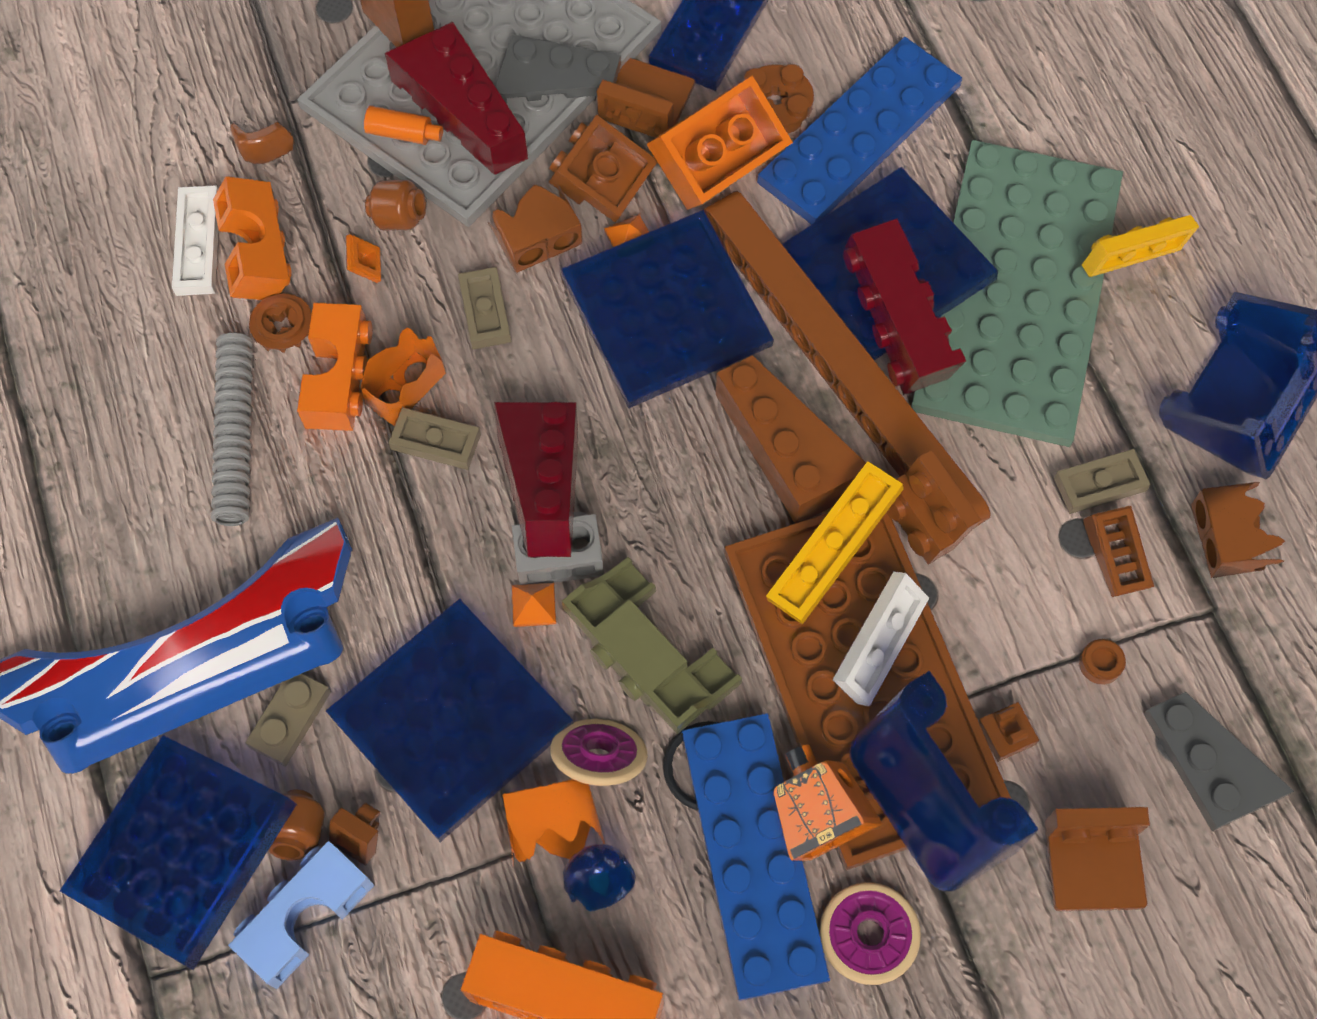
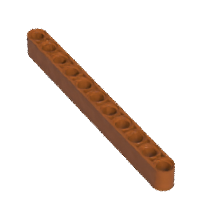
[702,191,991,527]

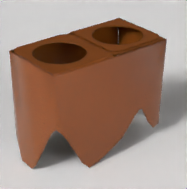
[487,185,582,273]
[1191,482,1285,578]

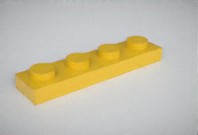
[766,461,903,625]

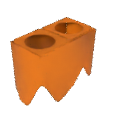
[361,328,446,427]
[503,779,606,862]

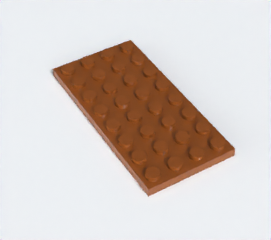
[724,512,1015,871]

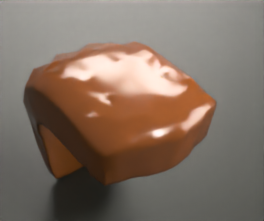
[230,122,294,164]

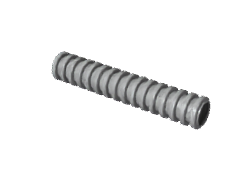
[211,332,253,526]

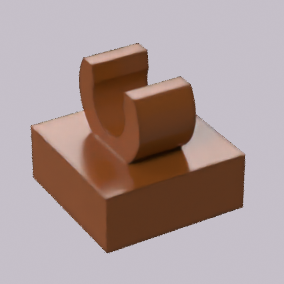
[978,702,1039,762]
[329,802,380,866]

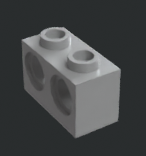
[512,512,604,585]

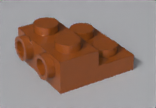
[549,114,657,222]
[887,449,981,565]

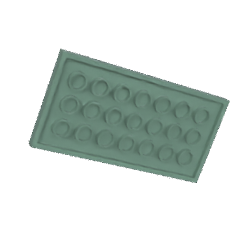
[911,140,1123,447]

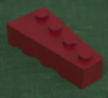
[385,22,528,175]
[843,219,966,395]
[494,402,578,557]

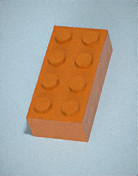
[461,931,664,1019]

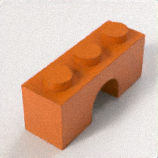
[213,176,291,300]
[297,303,373,431]

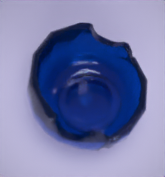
[563,844,636,911]

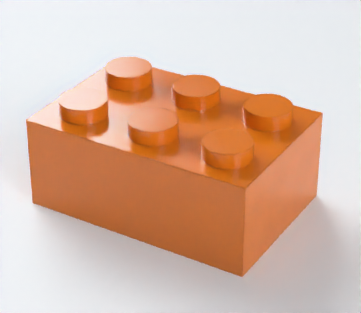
[646,75,793,210]

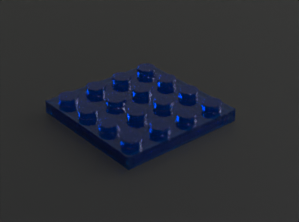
[782,167,998,360]
[561,210,774,409]
[326,598,574,843]
[60,735,297,970]

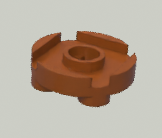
[744,64,814,134]

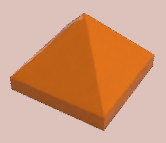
[604,214,656,261]
[346,234,381,283]
[512,582,556,627]

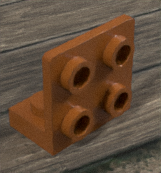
[597,58,695,138]
[1045,807,1150,911]

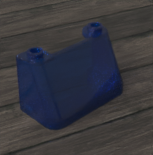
[1159,292,1317,479]
[850,671,1039,892]

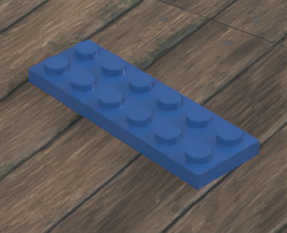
[757,37,962,227]
[682,713,830,1001]

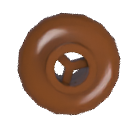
[365,180,426,231]
[261,789,325,860]

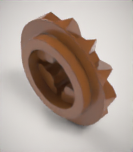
[249,293,312,353]

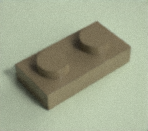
[458,267,512,350]
[389,407,481,470]
[1054,449,1151,514]
[245,674,331,767]

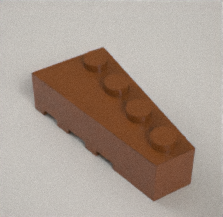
[716,355,866,524]

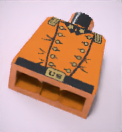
[774,745,882,861]

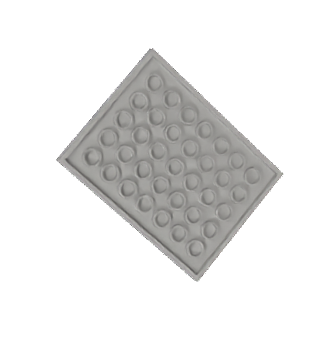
[297,0,661,228]

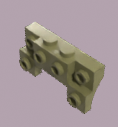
[562,557,742,734]

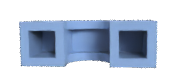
[228,841,375,990]

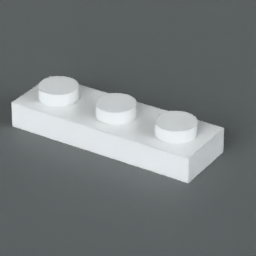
[172,185,219,296]
[833,572,929,706]

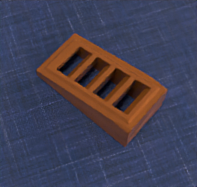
[1083,506,1154,597]

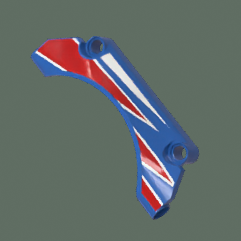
[0,517,353,774]

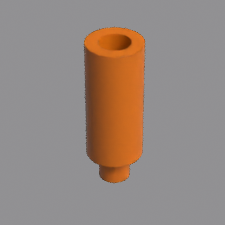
[364,105,443,145]

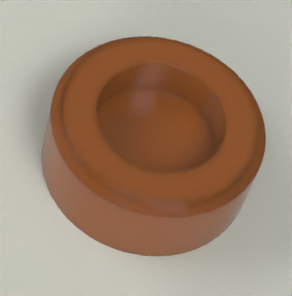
[1079,639,1126,685]

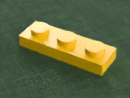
[1082,215,1199,277]

